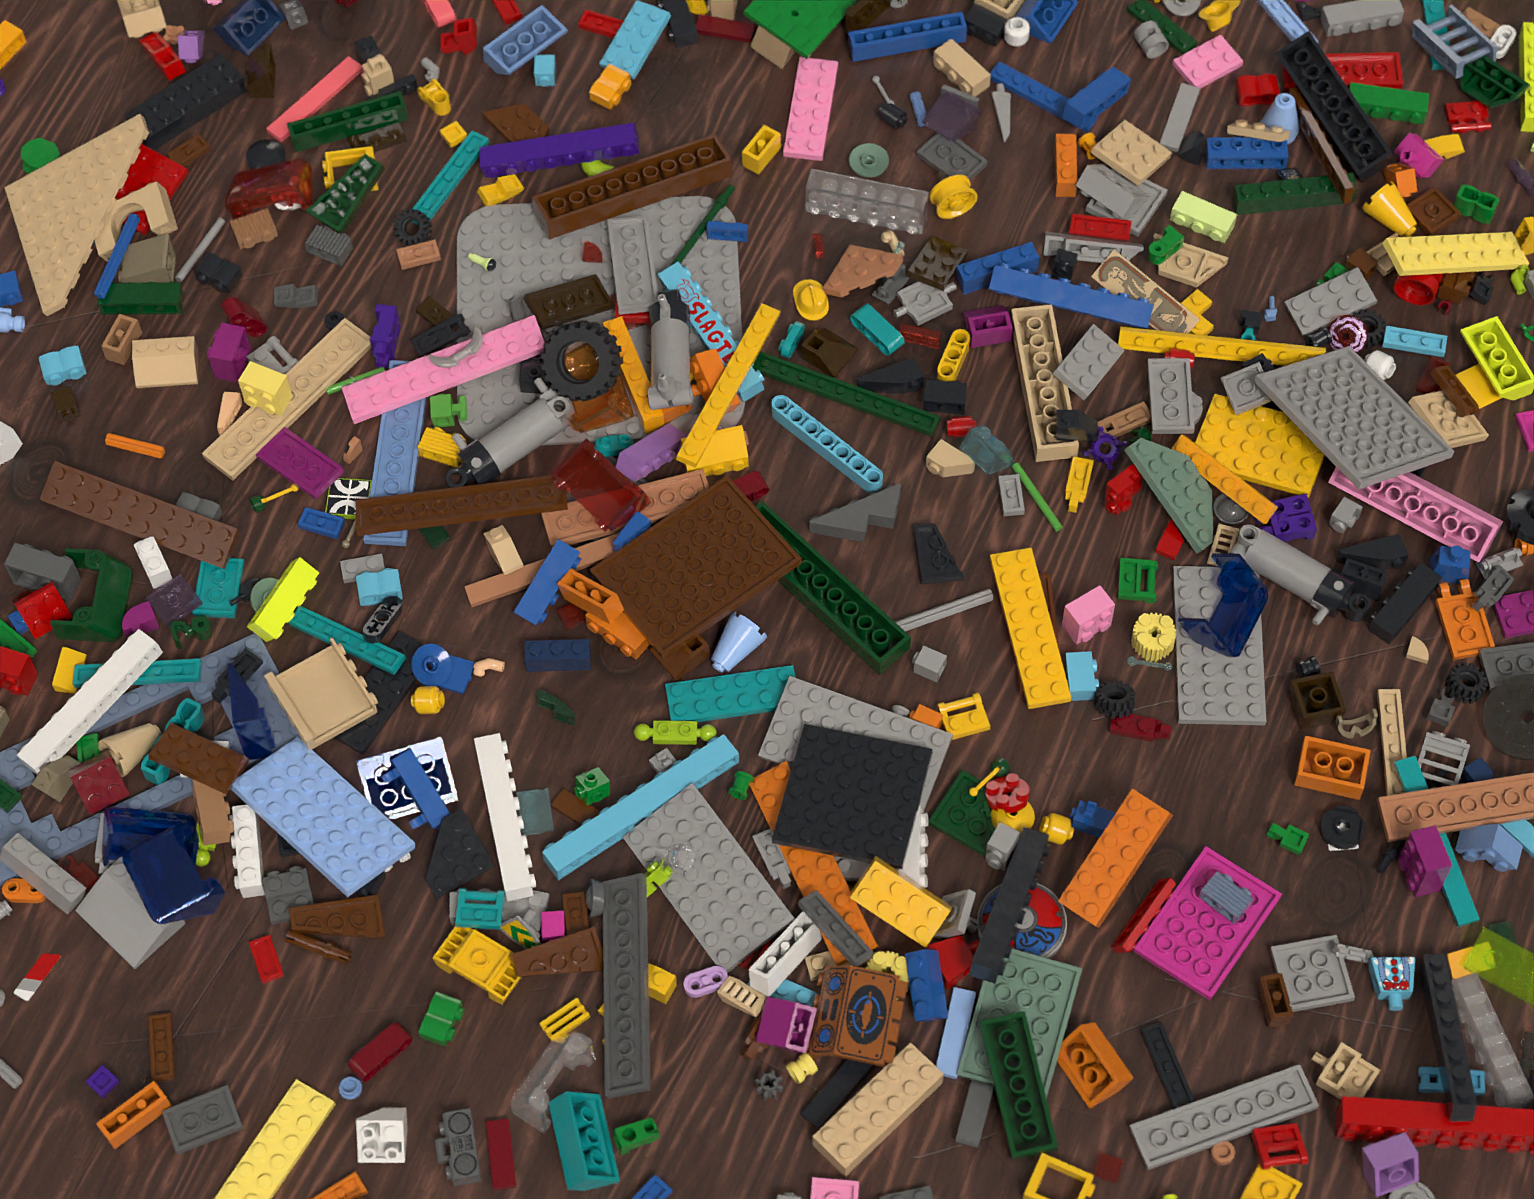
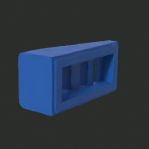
[613,511,651,552]

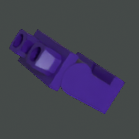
[370,304,401,368]
[1254,494,1317,542]

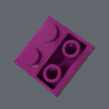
[962,305,1013,348]
[755,997,817,1054]

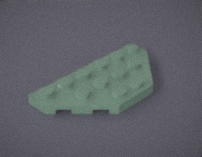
[1124,438,1213,554]

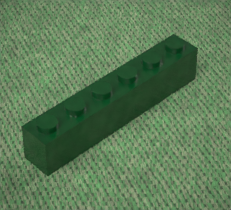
[287,91,408,153]
[1232,173,1357,215]

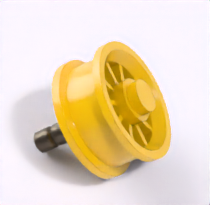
[929,170,978,219]

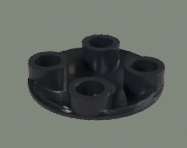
[246,139,286,172]

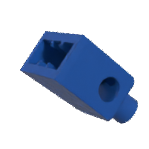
[1429,545,1471,584]

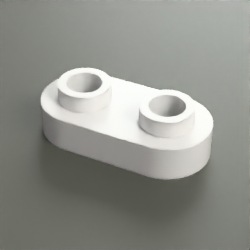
[1491,25,1516,59]

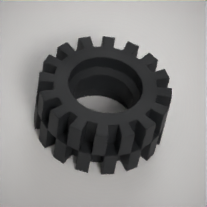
[393,209,433,246]
[1347,309,1386,349]
[1444,662,1488,704]
[1095,680,1136,719]

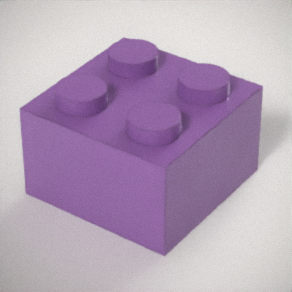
[1362,1132,1419,1197]

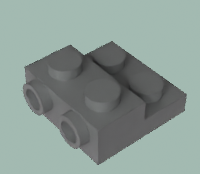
[262,866,314,925]

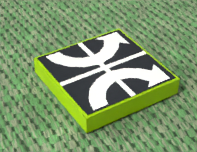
[325,478,372,519]

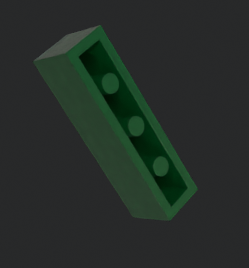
[97,282,184,315]

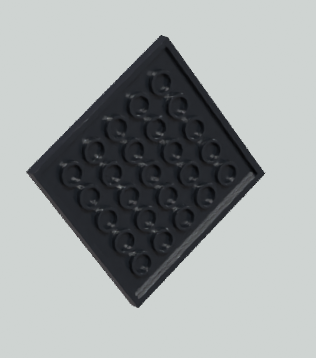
[772,724,933,870]

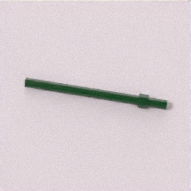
[669,185,735,267]

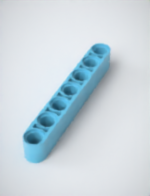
[772,395,883,493]

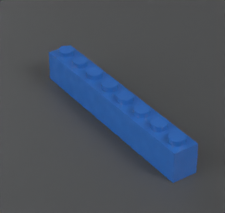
[988,263,1154,329]

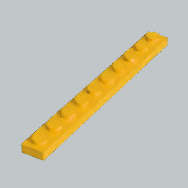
[676,304,780,468]
[1118,327,1326,366]

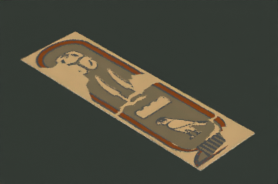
[1091,250,1200,334]

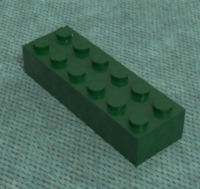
[980,1011,1058,1161]

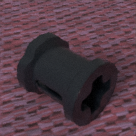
[1305,327,1332,347]

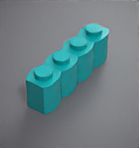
[141,698,205,785]

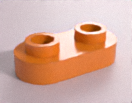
[2,878,46,903]

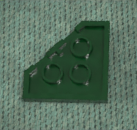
[928,770,995,857]

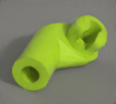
[1511,265,1530,295]

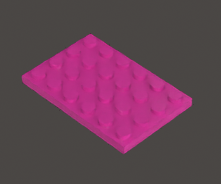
[1133,846,1282,1001]

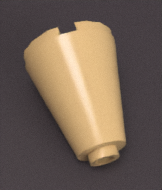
[98,723,162,777]

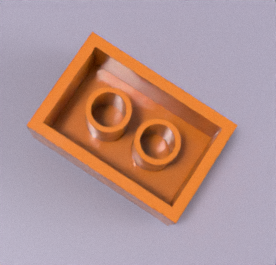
[1294,736,1371,800]

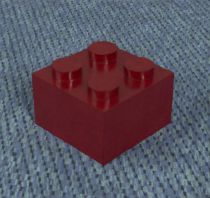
[67,751,130,815]

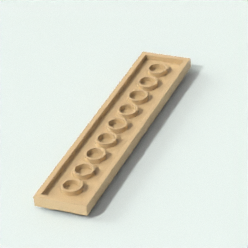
[202,318,372,480]

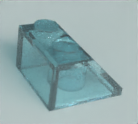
[959,425,1014,475]

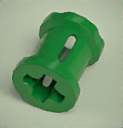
[728,771,754,800]

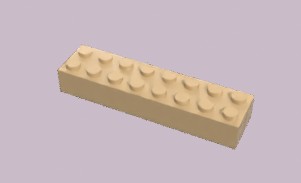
[1010,305,1079,462]

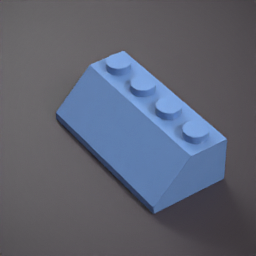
[483,5,568,75]

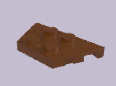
[483,103,550,143]

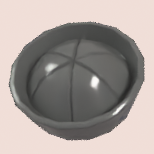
[1213,493,1249,526]
[585,879,604,918]

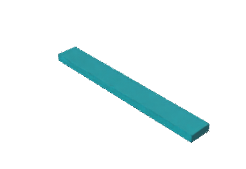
[1393,756,1480,928]

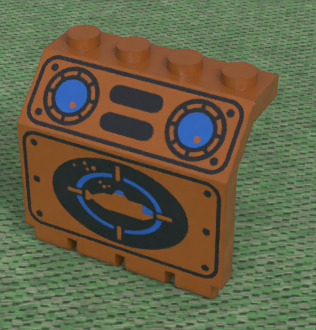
[806,965,908,1067]

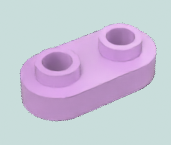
[684,966,728,998]

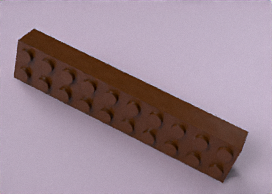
[532,134,732,240]

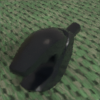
[229,578,262,606]

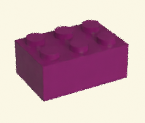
[1398,825,1452,898]

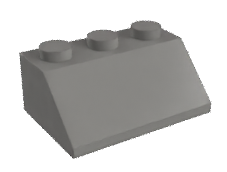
[1076,164,1150,219]

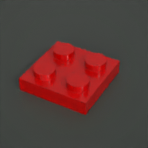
[14,582,73,639]

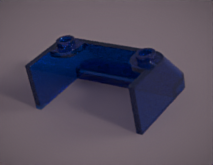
[1178,553,1269,657]
[101,807,199,874]

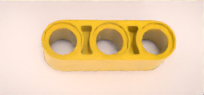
[937,329,970,382]

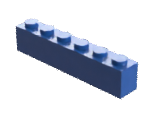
[848,12,967,62]

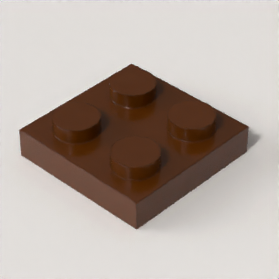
[1407,187,1462,236]

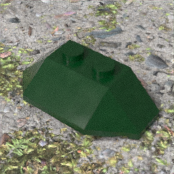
[1460,48,1530,109]

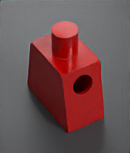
[926,935,979,990]

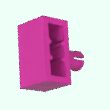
[1394,133,1444,178]

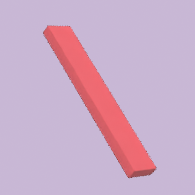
[266,56,363,143]

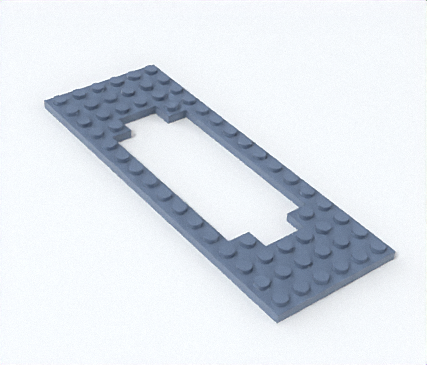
[0,633,302,886]

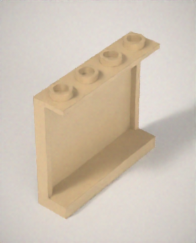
[264,638,378,750]

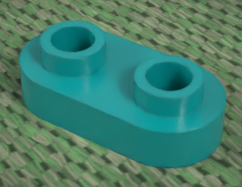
[779,321,805,359]
[594,434,634,457]

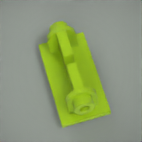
[645,857,673,897]

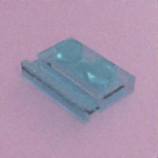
[516,788,554,835]

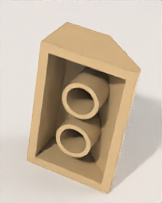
[132,336,198,388]

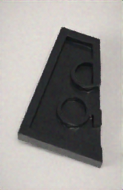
[914,523,964,585]

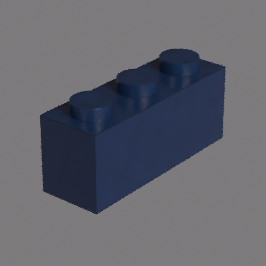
[525,639,591,672]

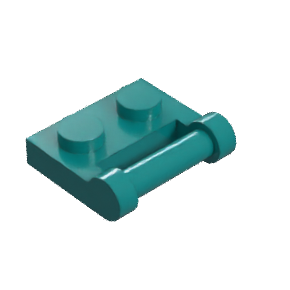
[455,888,505,930]

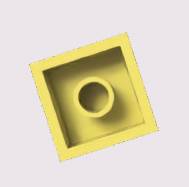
[238,361,293,416]

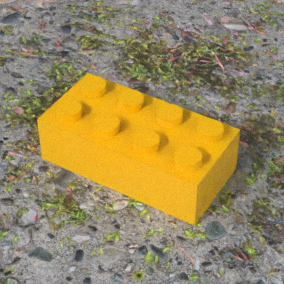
[850,856,951,948]

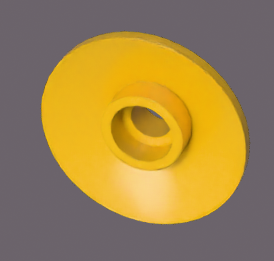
[991,802,1035,837]

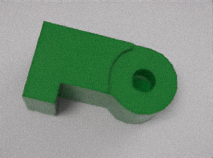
[1148,225,1184,265]
[613,1118,661,1155]

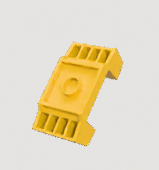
[432,926,522,1005]

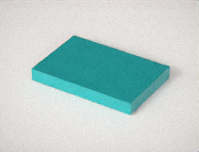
[192,558,245,618]

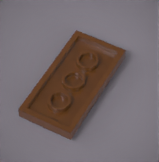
[149,723,249,795]

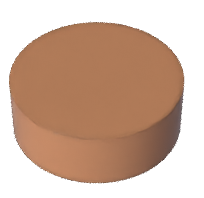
[1211,1141,1235,1165]

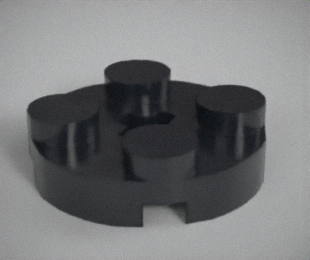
[1320,805,1366,849]

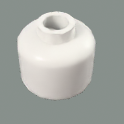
[1004,17,1030,46]
[1364,350,1396,380]

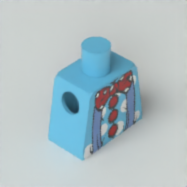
[1368,957,1415,1011]

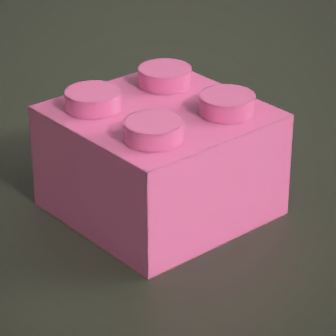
[1062,585,1115,645]

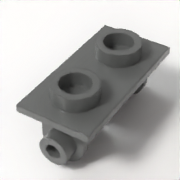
[872,264,910,305]

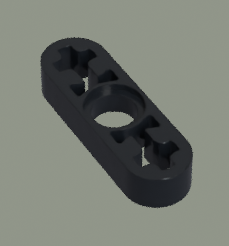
[363,596,402,643]

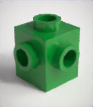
[574,767,610,806]

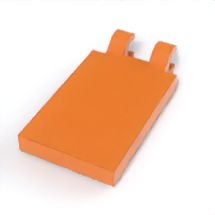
[1435,579,1495,660]

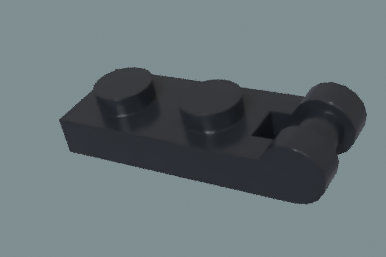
[411,314,471,358]

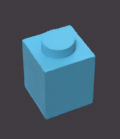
[534,55,556,87]

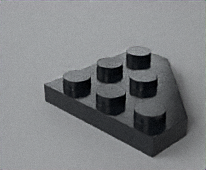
[425,809,495,900]

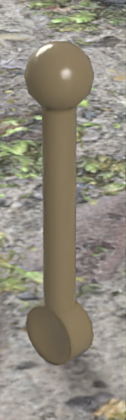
[342,519,356,548]

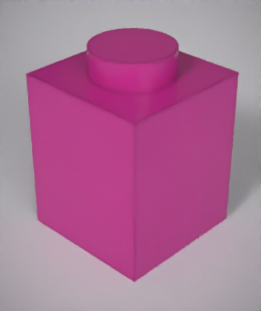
[541,911,566,944]

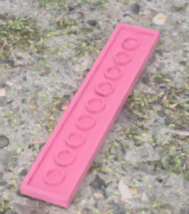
[342,315,545,424]

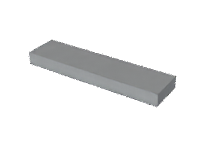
[1160,83,1200,153]

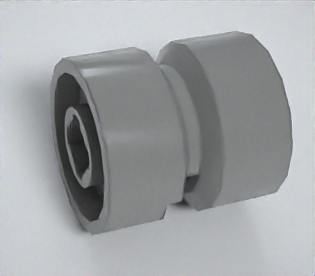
[1134,21,1169,58]

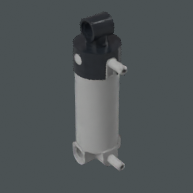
[648,289,693,410]
[445,377,569,488]
[1224,525,1370,625]

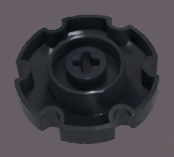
[1504,489,1534,545]

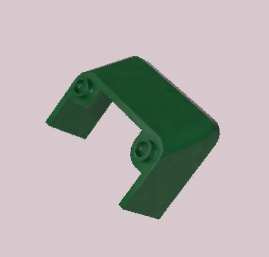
[50,548,133,642]

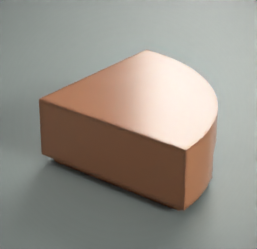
[343,436,363,464]

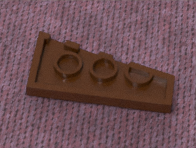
[289,895,385,939]
[509,927,604,977]

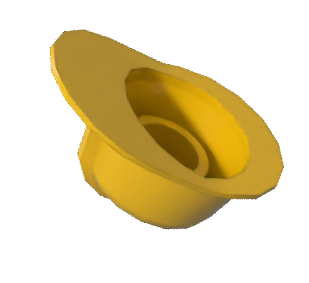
[1199,0,1241,31]
[793,280,829,320]

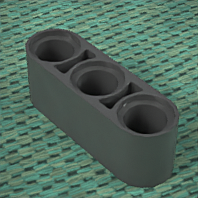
[955,1079,994,1148]

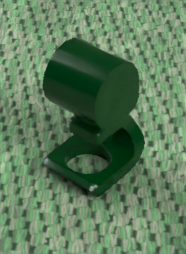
[170,616,213,650]

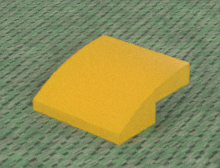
[1456,364,1502,409]

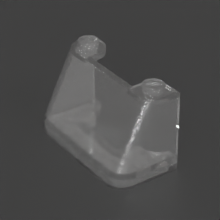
[510,1033,596,1133]

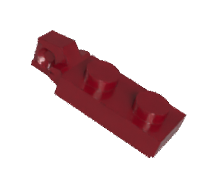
[1109,714,1172,742]

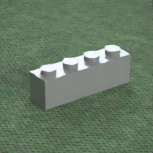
[1320,0,1404,37]
[0,833,86,915]

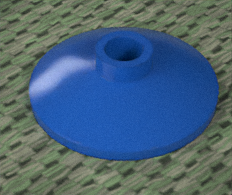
[411,644,452,686]

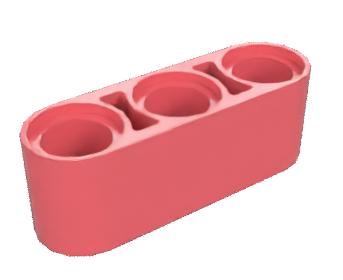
[422,0,456,28]

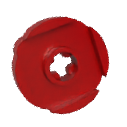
[986,773,1030,813]

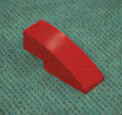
[139,32,186,81]

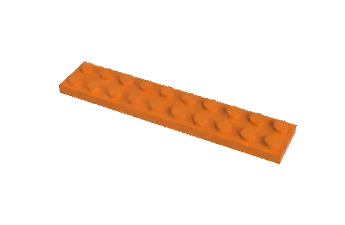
[749,761,878,966]

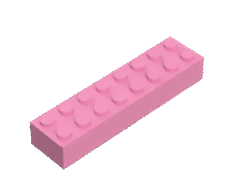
[1328,467,1503,562]

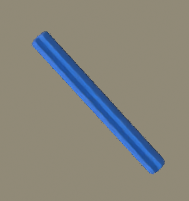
[94,214,140,299]

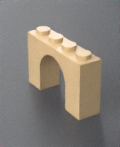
[94,181,178,262]

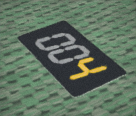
[1276,167,1304,180]

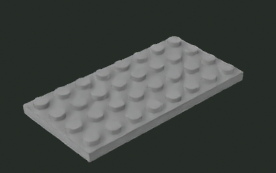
[1173,566,1266,725]
[758,676,953,811]
[623,783,795,973]

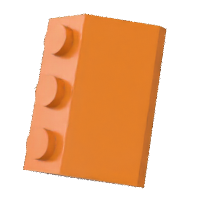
[1057,1022,1133,1108]

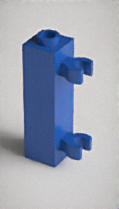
[381,749,451,830]
[1070,801,1116,838]

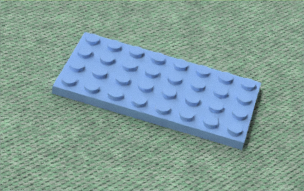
[231,737,415,897]

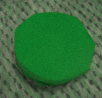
[21,138,60,174]

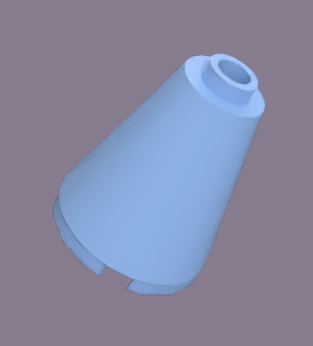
[1260,93,1299,144]
[711,612,767,673]

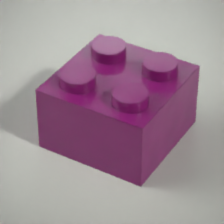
[207,322,251,383]

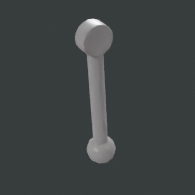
[872,76,894,104]

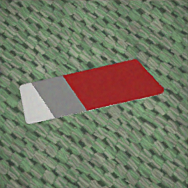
[14,953,61,1001]

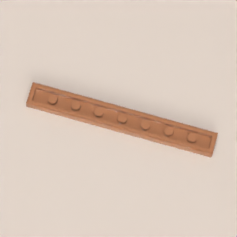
[464,533,619,607]

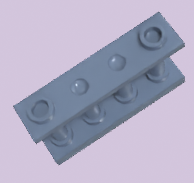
[1412,5,1497,79]

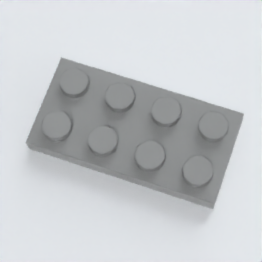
[1284,267,1377,338]
[1053,324,1125,400]
[1147,358,1195,434]

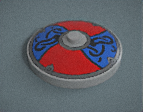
[977,883,1067,959]

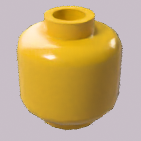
[411,686,445,715]
[1039,813,1074,845]

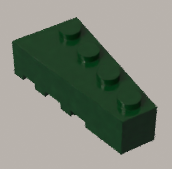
[305,154,386,234]

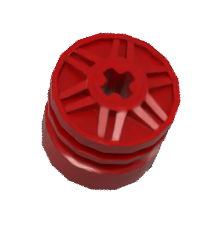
[1394,273,1444,306]

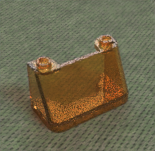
[565,343,634,433]

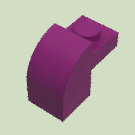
[122,601,160,639]

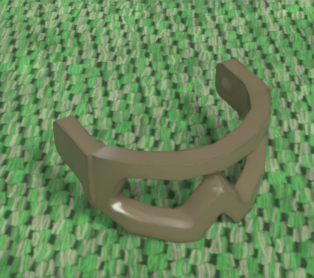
[1335,709,1378,739]

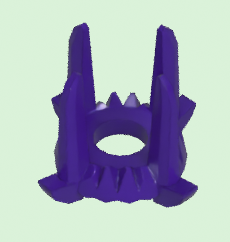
[1084,426,1127,470]

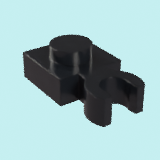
[1469,271,1494,305]

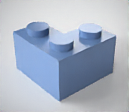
[1455,824,1523,872]

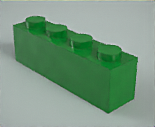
[1349,82,1429,124]

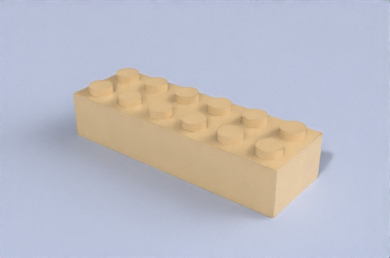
[812,1043,944,1177]

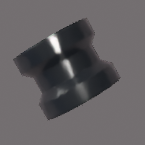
[1295,656,1321,678]

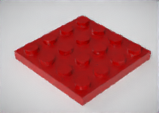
[115,144,189,236]

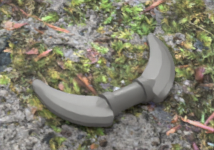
[428,326,483,368]

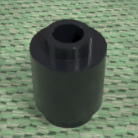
[878,102,908,130]

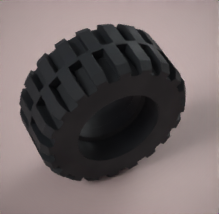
[540,320,623,402]

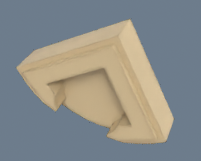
[1406,636,1429,664]

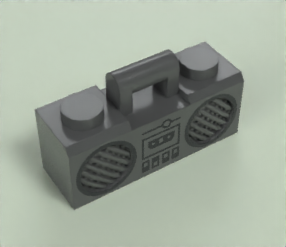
[435,1108,482,1187]

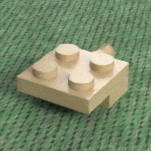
[1312,1042,1380,1100]

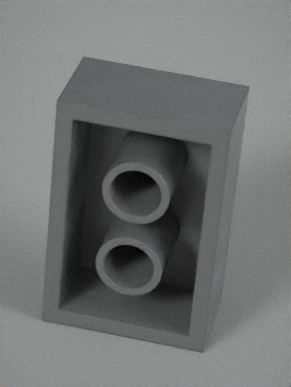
[4,543,82,602]

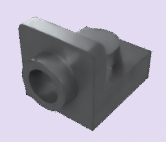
[279,0,308,29]

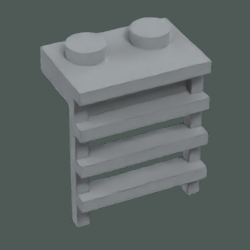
[1418,731,1470,786]

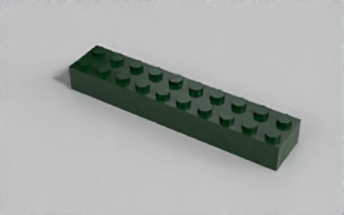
[755,501,911,675]

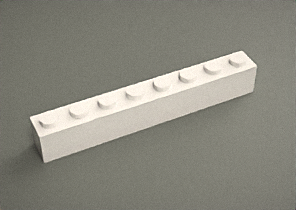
[17,629,163,775]
[474,733,536,901]

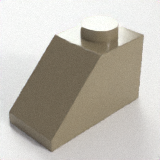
[31,755,81,802]

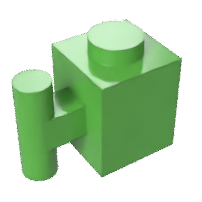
[430,394,468,428]

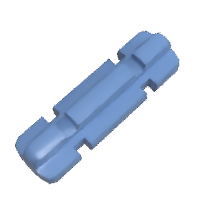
[910,92,929,127]

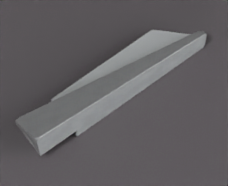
[1043,232,1144,263]

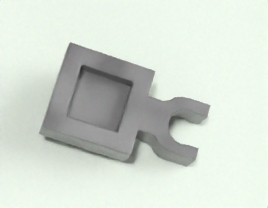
[1426,689,1455,727]

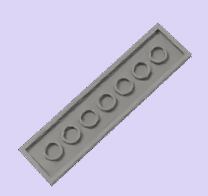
[1129,1064,1319,1170]

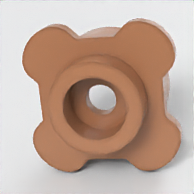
[163,25,184,44]

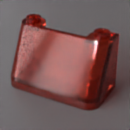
[225,159,312,219]
[551,438,651,532]

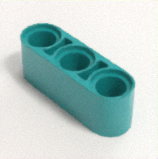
[850,304,905,356]

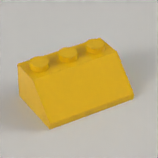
[681,425,749,476]

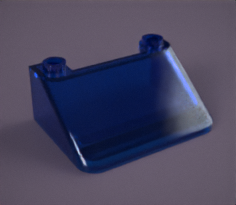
[122,822,225,924]

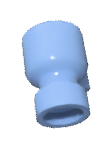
[0,307,25,333]

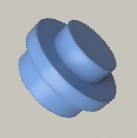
[339,1077,362,1100]

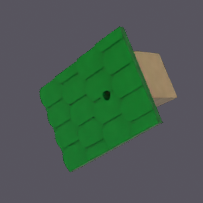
[743,0,859,69]

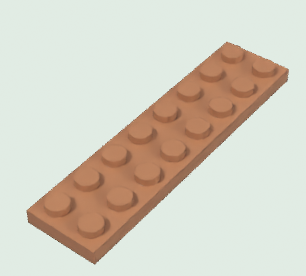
[541,469,709,549]
[1377,773,1534,842]

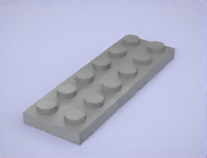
[607,215,658,315]

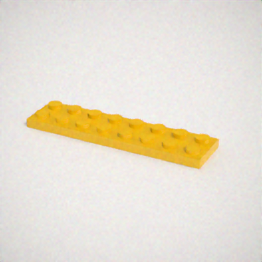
[990,547,1071,709]

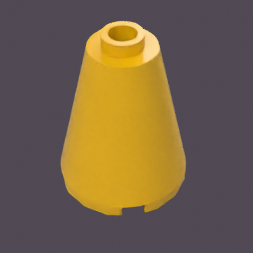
[1362,181,1417,237]

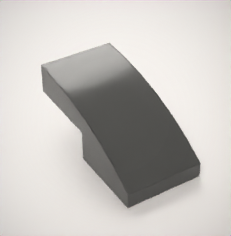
[274,284,318,308]

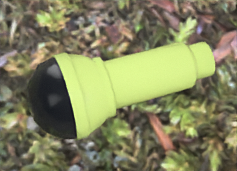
[468,253,497,271]

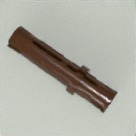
[285,929,352,965]

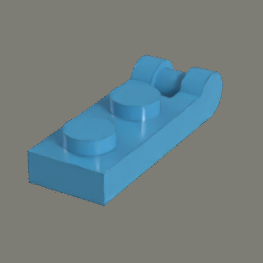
[1418,1067,1485,1096]

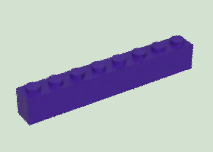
[480,123,639,178]

